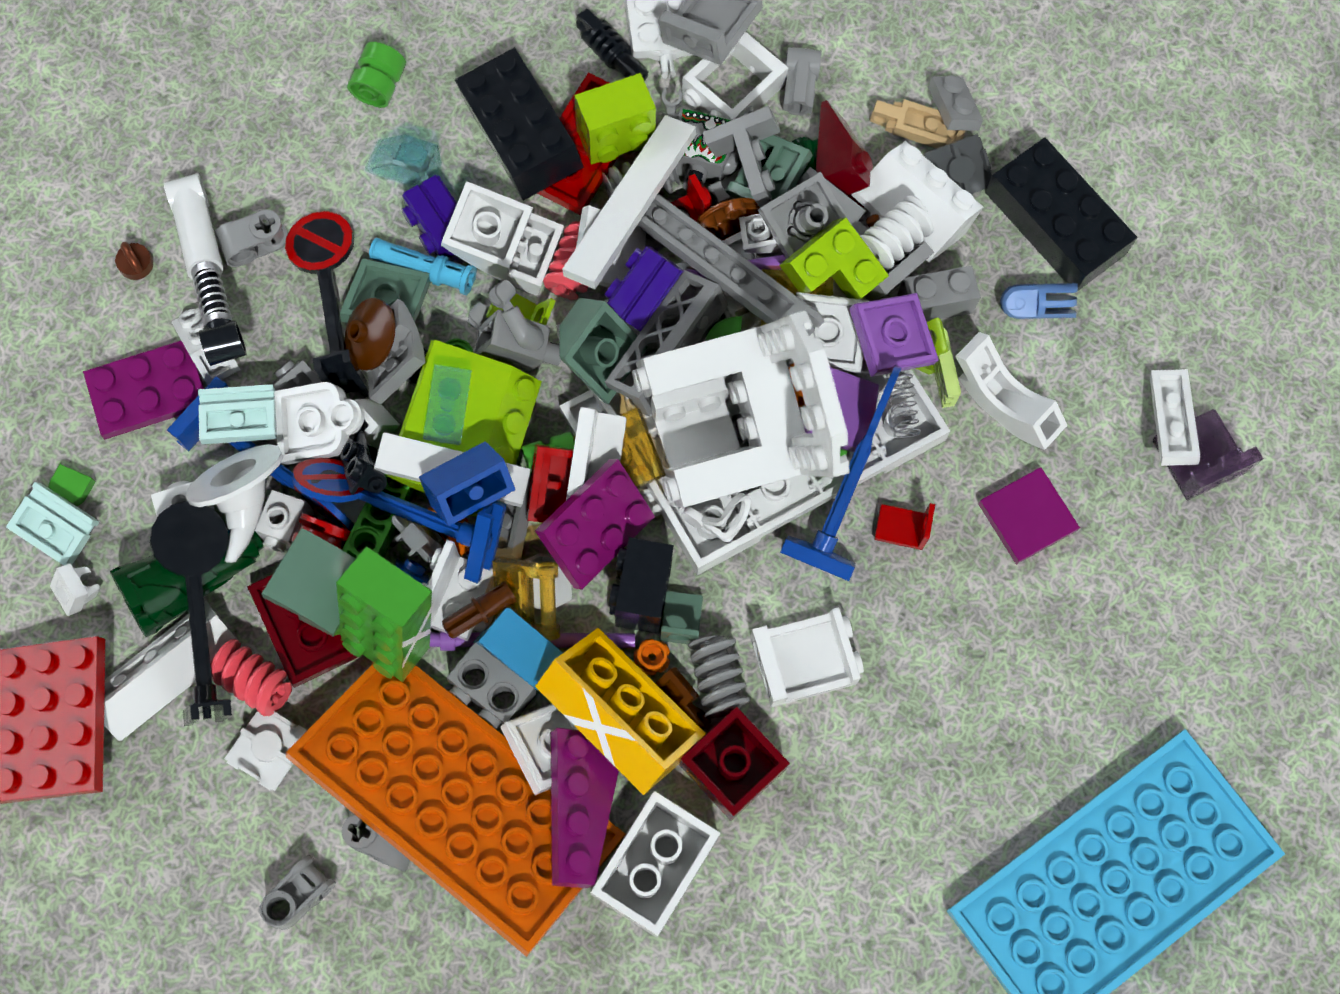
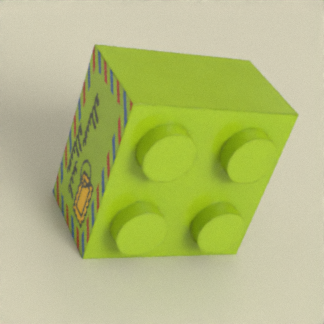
[574,73,656,165]

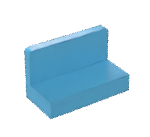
[473,608,563,690]

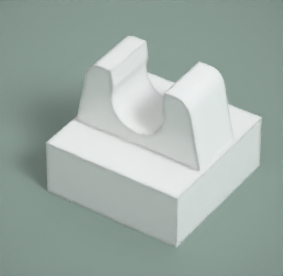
[50,563,100,616]

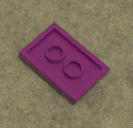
[83,341,204,440]
[535,459,655,590]

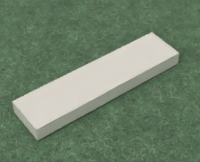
[374,432,531,507]

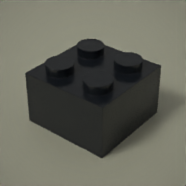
[609,537,674,634]

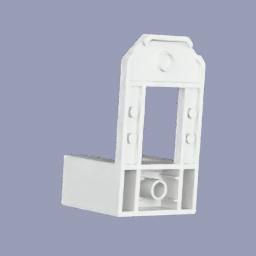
[632,310,849,508]

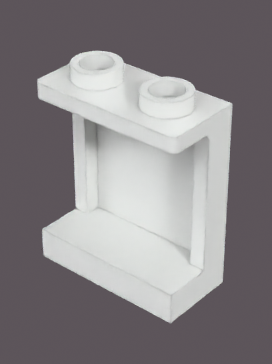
[750,607,864,707]

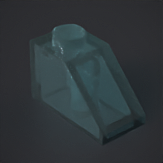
[365,134,442,187]

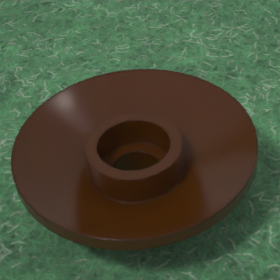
[344,298,396,371]

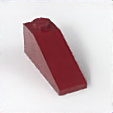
[816,100,873,196]

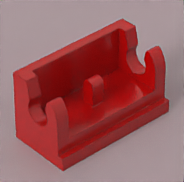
[526,444,574,523]

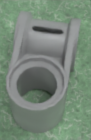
[215,209,288,267]
[342,814,410,872]
[259,855,336,930]

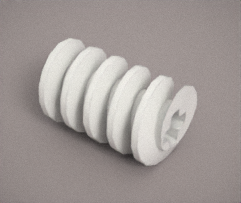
[860,195,933,270]

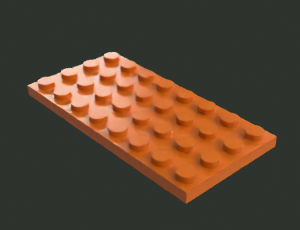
[286,664,626,957]

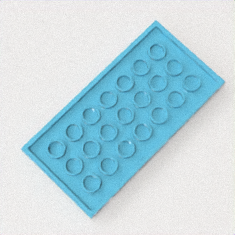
[946,729,1285,994]

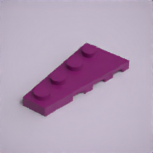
[551,728,619,888]

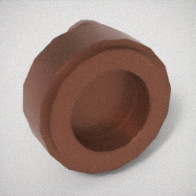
[115,242,154,280]

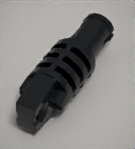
[576,9,649,81]

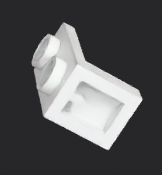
[172,306,240,385]

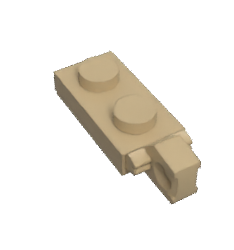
[870,99,965,148]

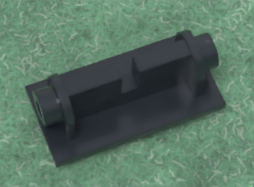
[341,429,387,495]

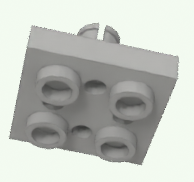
[758,172,852,259]

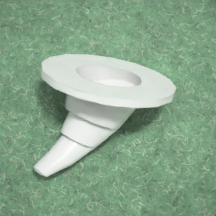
[185,444,283,563]

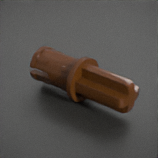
[442,581,517,638]

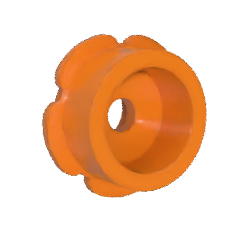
[634,639,670,676]

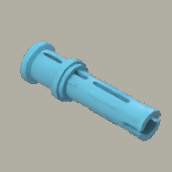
[369,237,477,295]

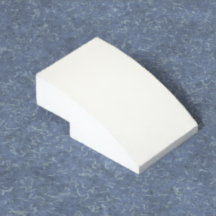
[441,181,564,296]

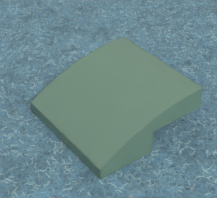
[262,528,355,636]

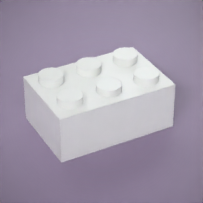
[590,791,721,938]

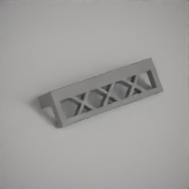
[605,270,729,417]

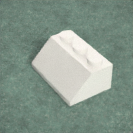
[851,141,983,262]

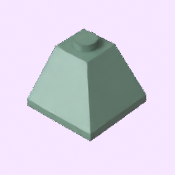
[559,298,648,404]

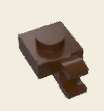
[655,667,712,730]

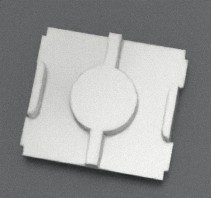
[392,515,443,562]
[224,711,307,791]

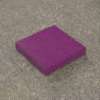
[978,467,1080,565]

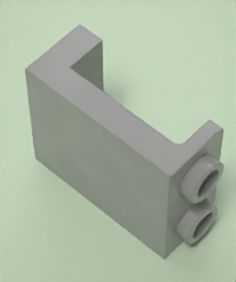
[658,0,763,65]

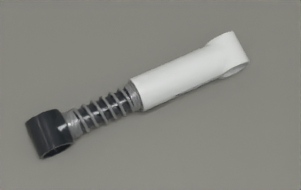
[164,173,247,366]

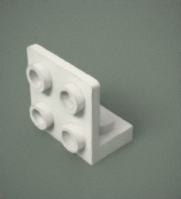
[651,377,740,468]
[422,540,496,641]

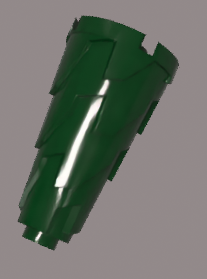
[110,530,264,638]

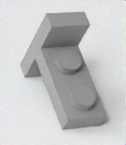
[703,106,781,208]

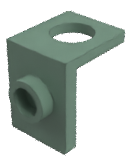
[660,591,703,644]

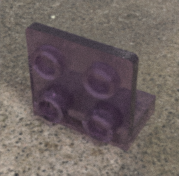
[1153,409,1264,501]

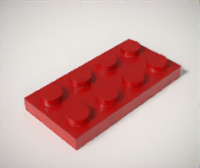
[537,72,619,215]

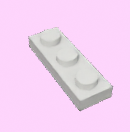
[1150,369,1200,466]

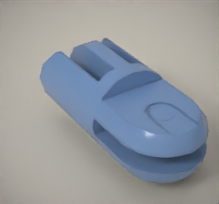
[1000,283,1078,319]

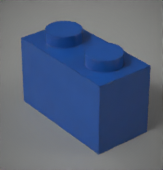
[419,441,516,526]

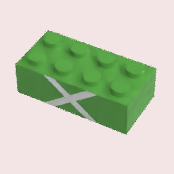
[336,546,432,682]

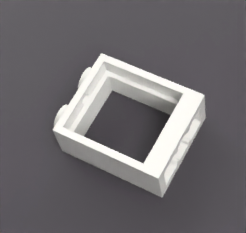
[682,31,788,120]

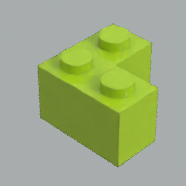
[779,217,889,299]

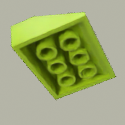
[386,340,542,517]

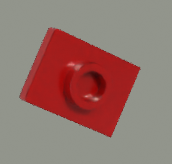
[670,174,713,221]
[874,503,936,550]

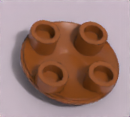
[696,198,760,241]

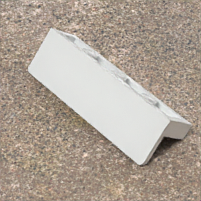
[566,407,627,500]
[104,601,238,741]

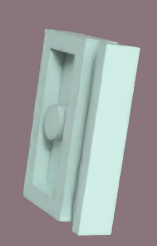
[198,384,277,445]
[6,482,100,566]

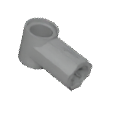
[783,47,822,116]

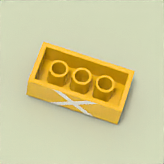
[535,628,706,795]

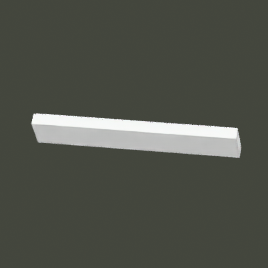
[562,115,696,289]

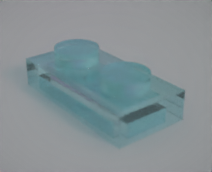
[423,364,472,445]

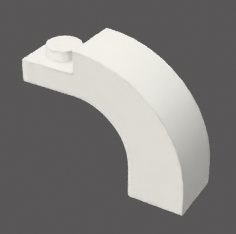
[956,332,1068,450]

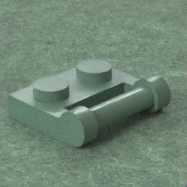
[725,135,813,200]

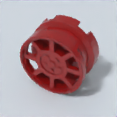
[291,513,351,550]

